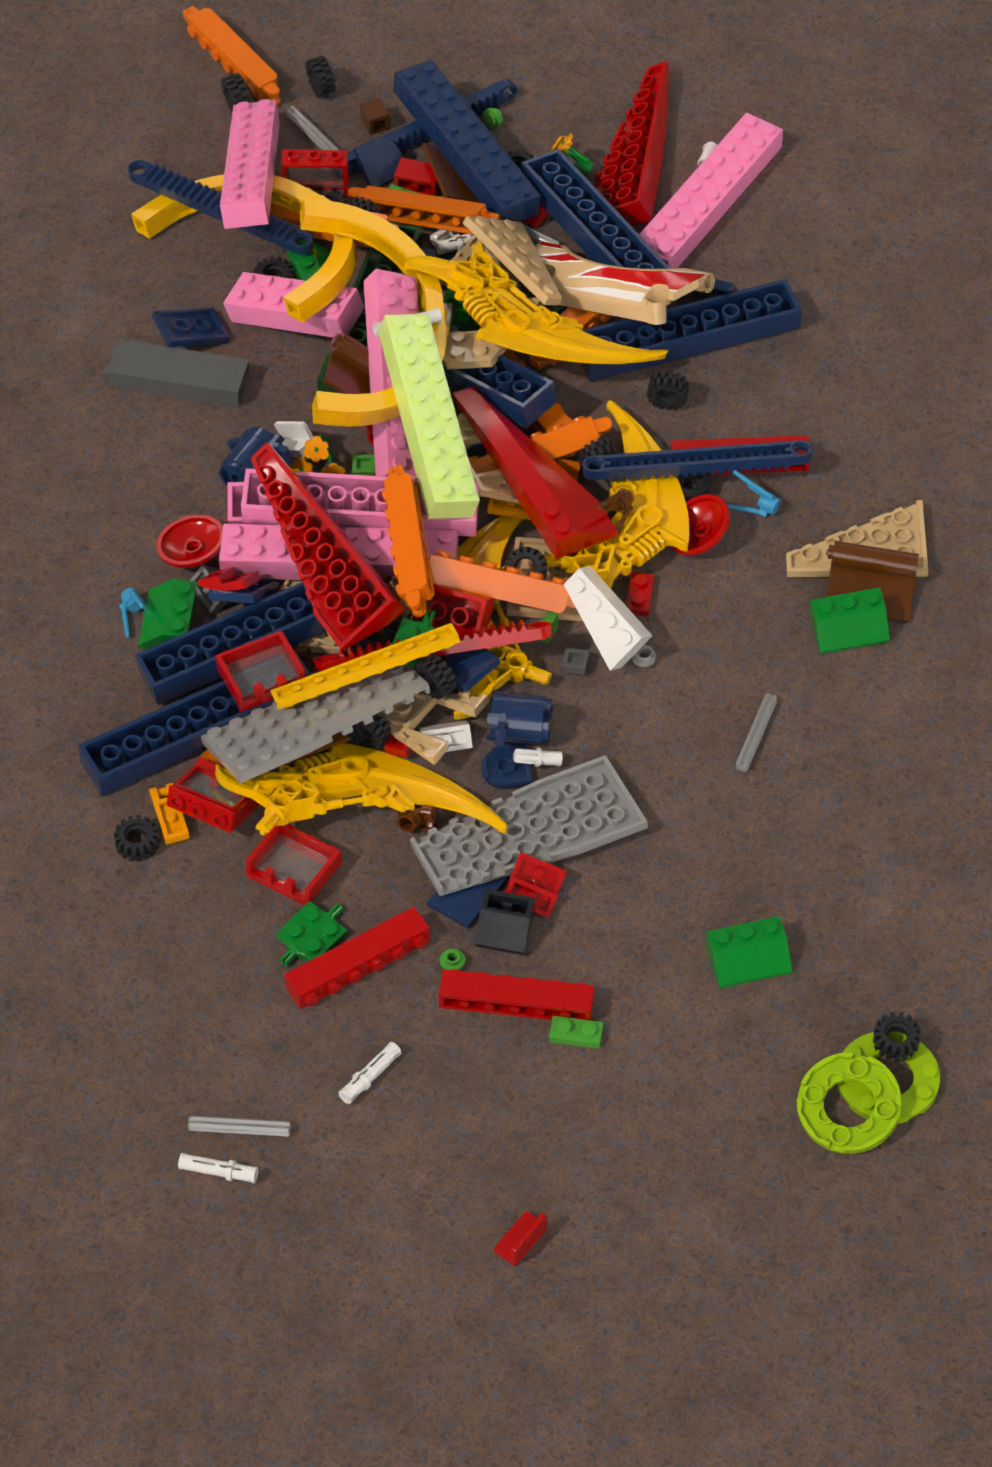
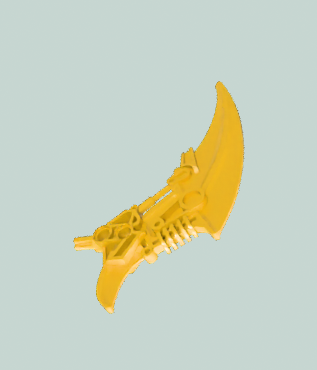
[403,242,668,364]
[544,400,689,589]
[410,516,552,720]
[215,743,507,835]

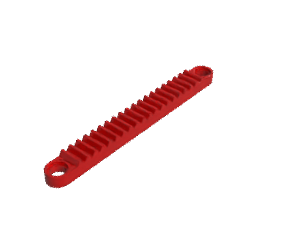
[313,620,553,673]

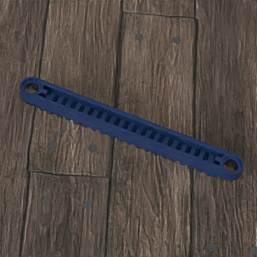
[332,79,518,179]
[128,160,314,255]
[583,440,813,482]

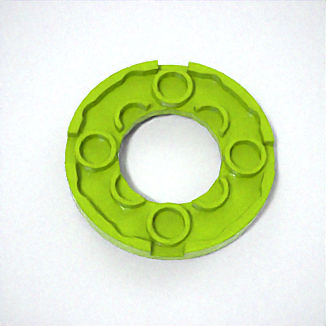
[837,1031,940,1124]
[797,1052,902,1154]

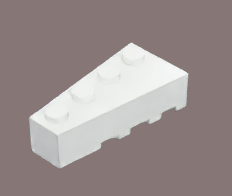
[564,566,652,671]

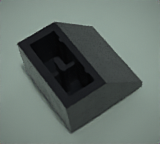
[475,889,535,955]

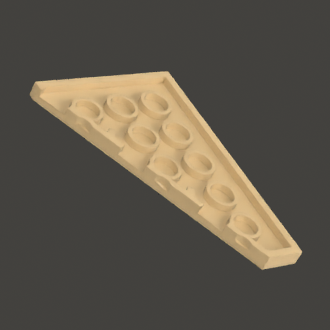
[463,216,562,306]
[786,500,928,577]

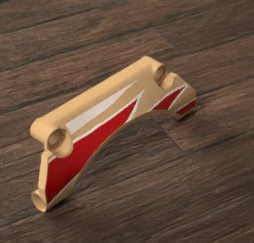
[534,241,715,325]

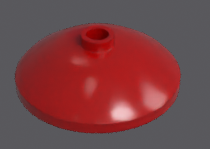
[670,494,730,556]
[156,515,223,568]

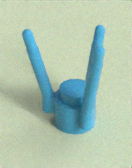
[727,470,781,517]
[119,588,146,638]

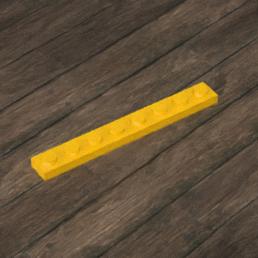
[270,623,460,710]

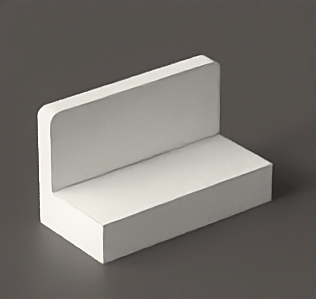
[274,421,314,458]
[419,720,473,752]

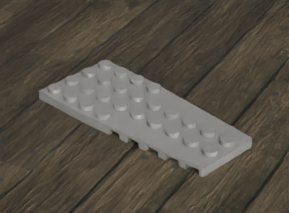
[201,664,430,783]
[410,755,648,896]

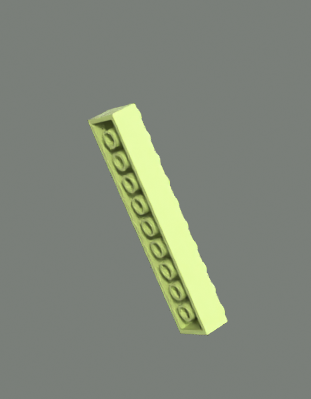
[378,314,480,519]

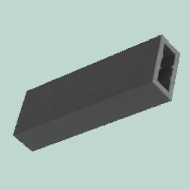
[104,339,250,407]

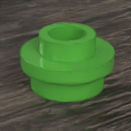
[483,108,503,129]
[440,949,465,970]

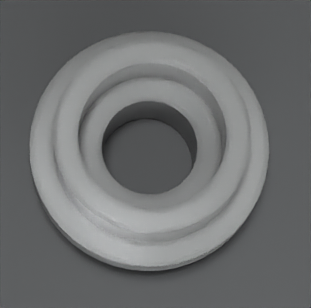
[632,645,656,668]

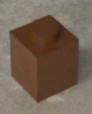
[360,98,390,135]

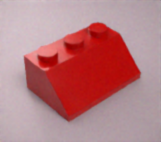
[412,584,495,634]

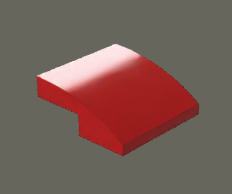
[197,567,261,591]
[505,852,567,918]

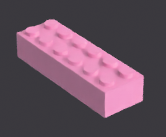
[223,272,365,337]

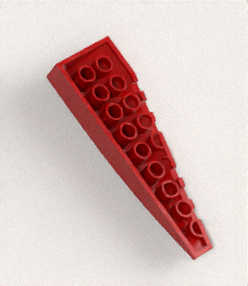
[593,61,669,226]
[452,386,619,559]
[251,442,406,650]

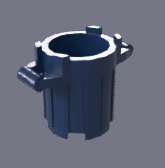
[219,427,294,486]
[486,687,553,746]

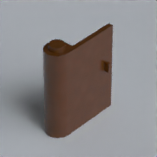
[422,143,481,203]
[323,332,371,394]
[826,541,919,623]

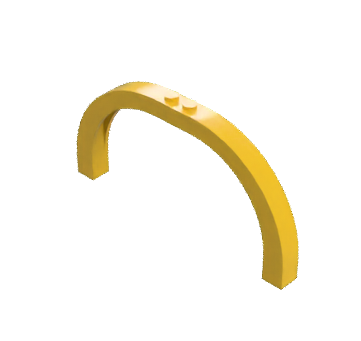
[131,175,357,323]
[300,198,449,427]

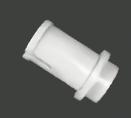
[697,142,717,166]

